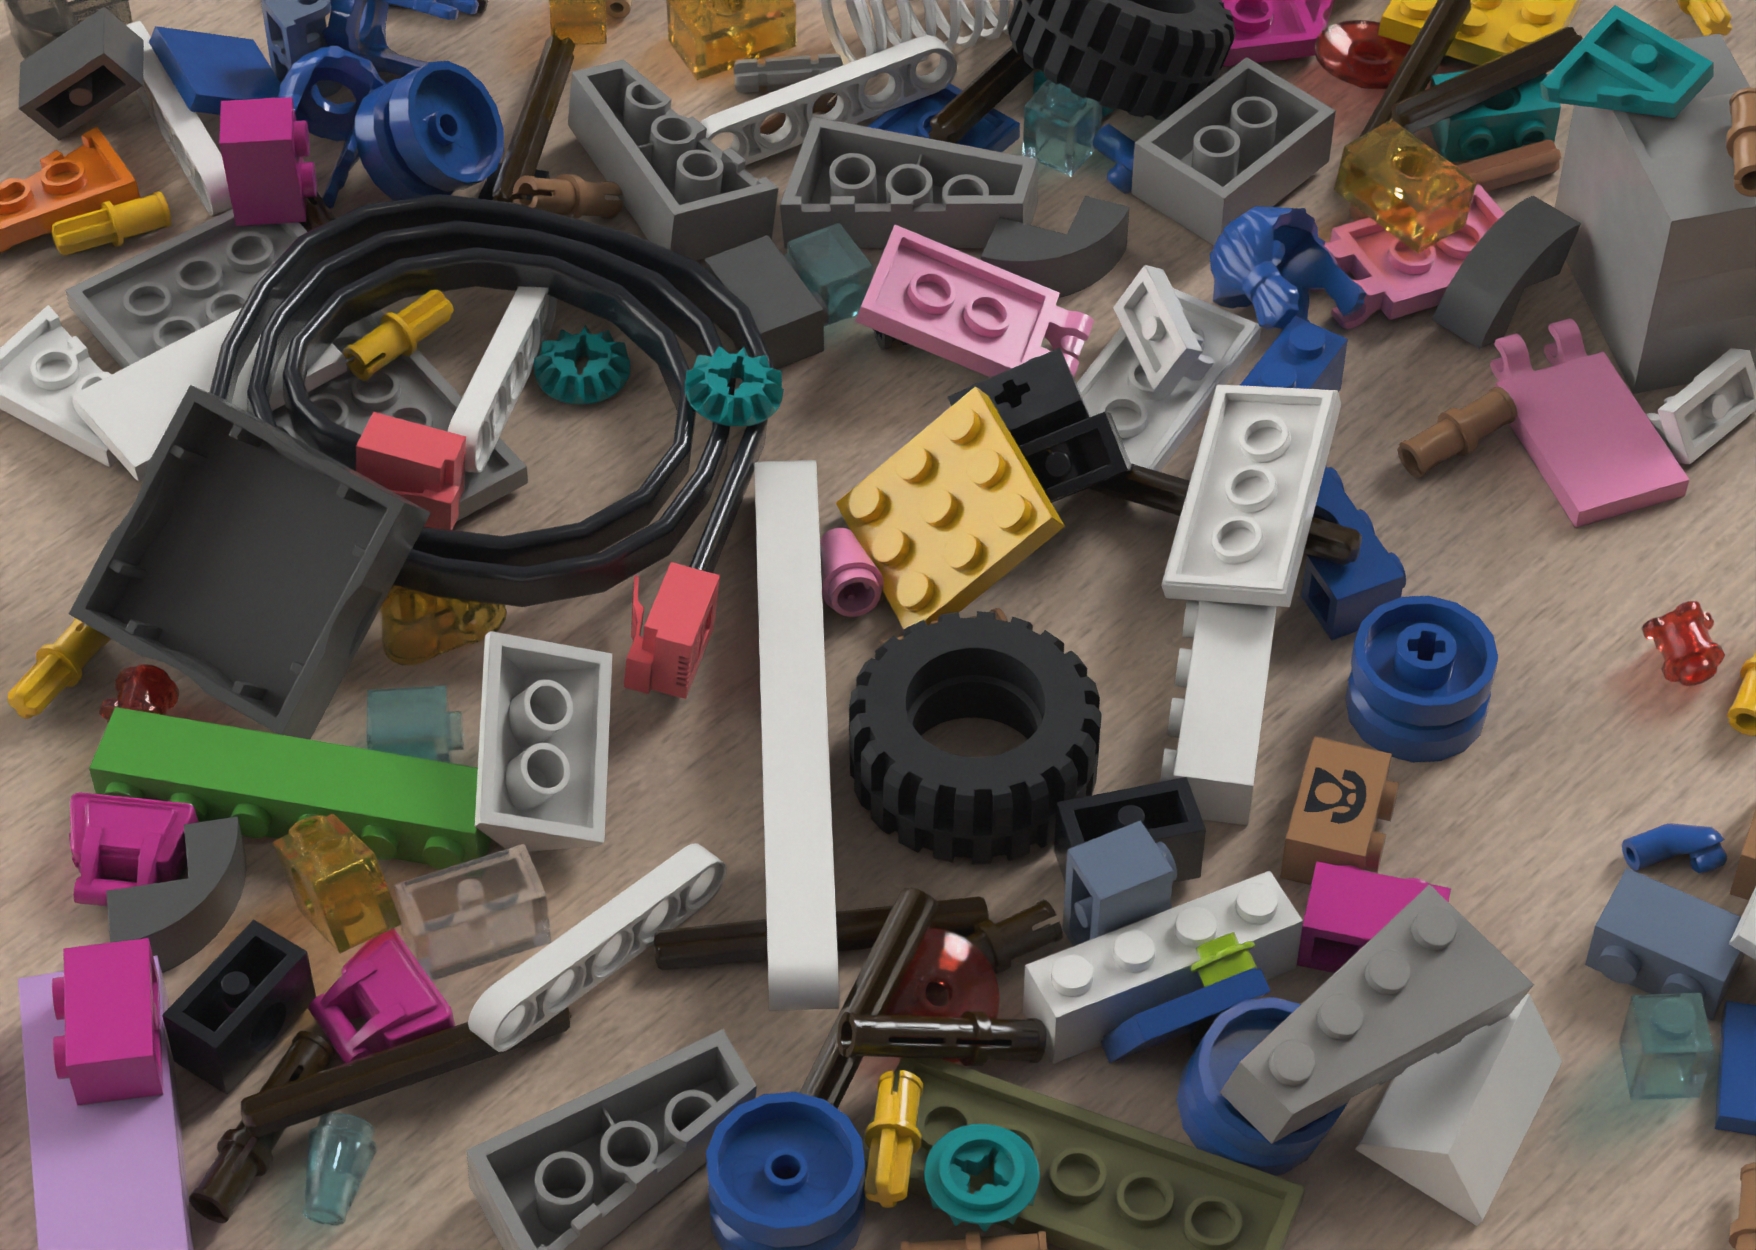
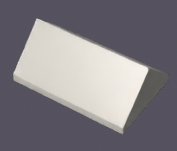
[475,631,612,853]
[1355,994,1562,1226]

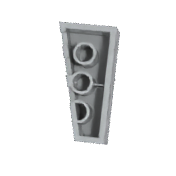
[568,59,779,261]
[780,117,1038,249]
[1220,884,1534,1144]
[466,1029,757,1250]

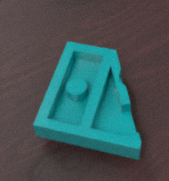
[1540,5,1714,118]

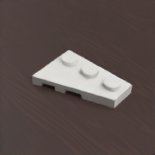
[0,305,118,468]

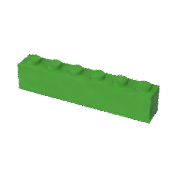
[89,707,492,873]

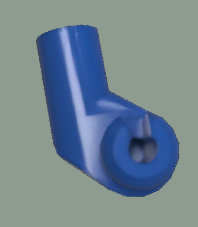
[1093,124,1135,194]
[1622,823,1727,873]

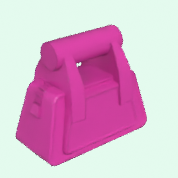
[69,792,199,906]
[308,925,455,1063]

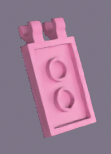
[1312,184,1505,329]
[855,225,1094,378]
[1490,318,1689,528]

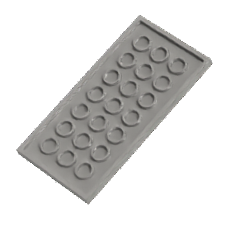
[65,209,528,522]

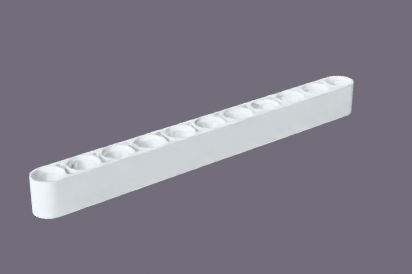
[754,460,839,1011]

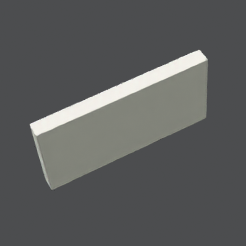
[1077,288,1261,472]
[71,308,347,482]
[1161,384,1341,607]

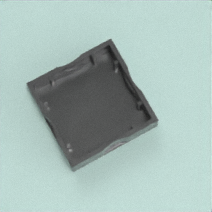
[69,385,431,739]

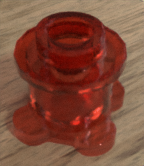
[1641,601,1725,686]
[99,664,179,723]

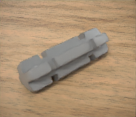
[733,54,843,93]

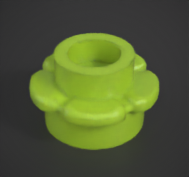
[1191,932,1257,987]

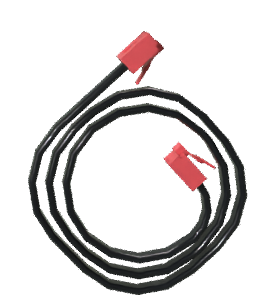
[209,194,774,699]

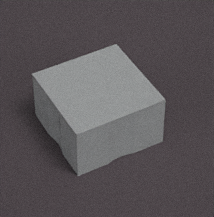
[1555,33,1756,394]

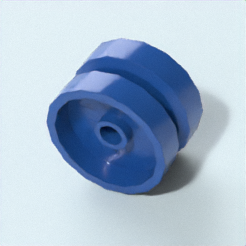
[355,61,504,201]
[1345,596,1498,763]
[1176,997,1348,1176]
[706,1092,865,1250]

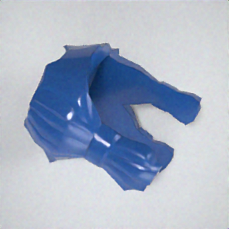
[323,0,479,77]
[278,46,386,209]
[1210,206,1367,330]

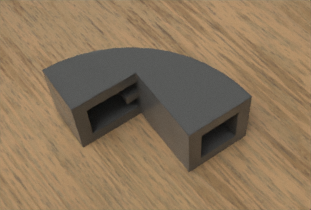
[1432,195,1581,349]
[981,196,1130,298]
[106,817,247,973]

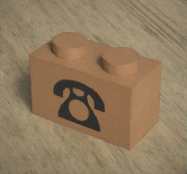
[1280,736,1399,885]

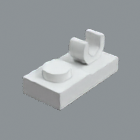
[1113,265,1215,394]
[1646,348,1756,464]

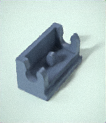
[261,0,342,98]

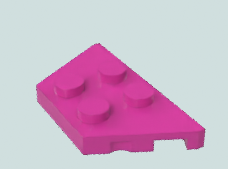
[1221,0,1335,67]

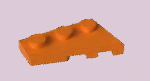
[0,126,140,253]

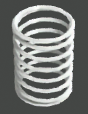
[820,0,1016,78]

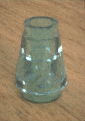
[303,1113,378,1226]

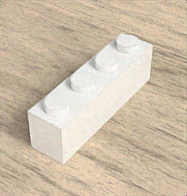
[1160,600,1277,826]
[1023,871,1303,1064]

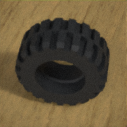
[1008,0,1236,120]
[849,611,1102,865]

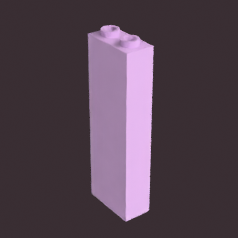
[18,955,194,1250]

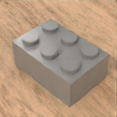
[1131,57,1336,245]

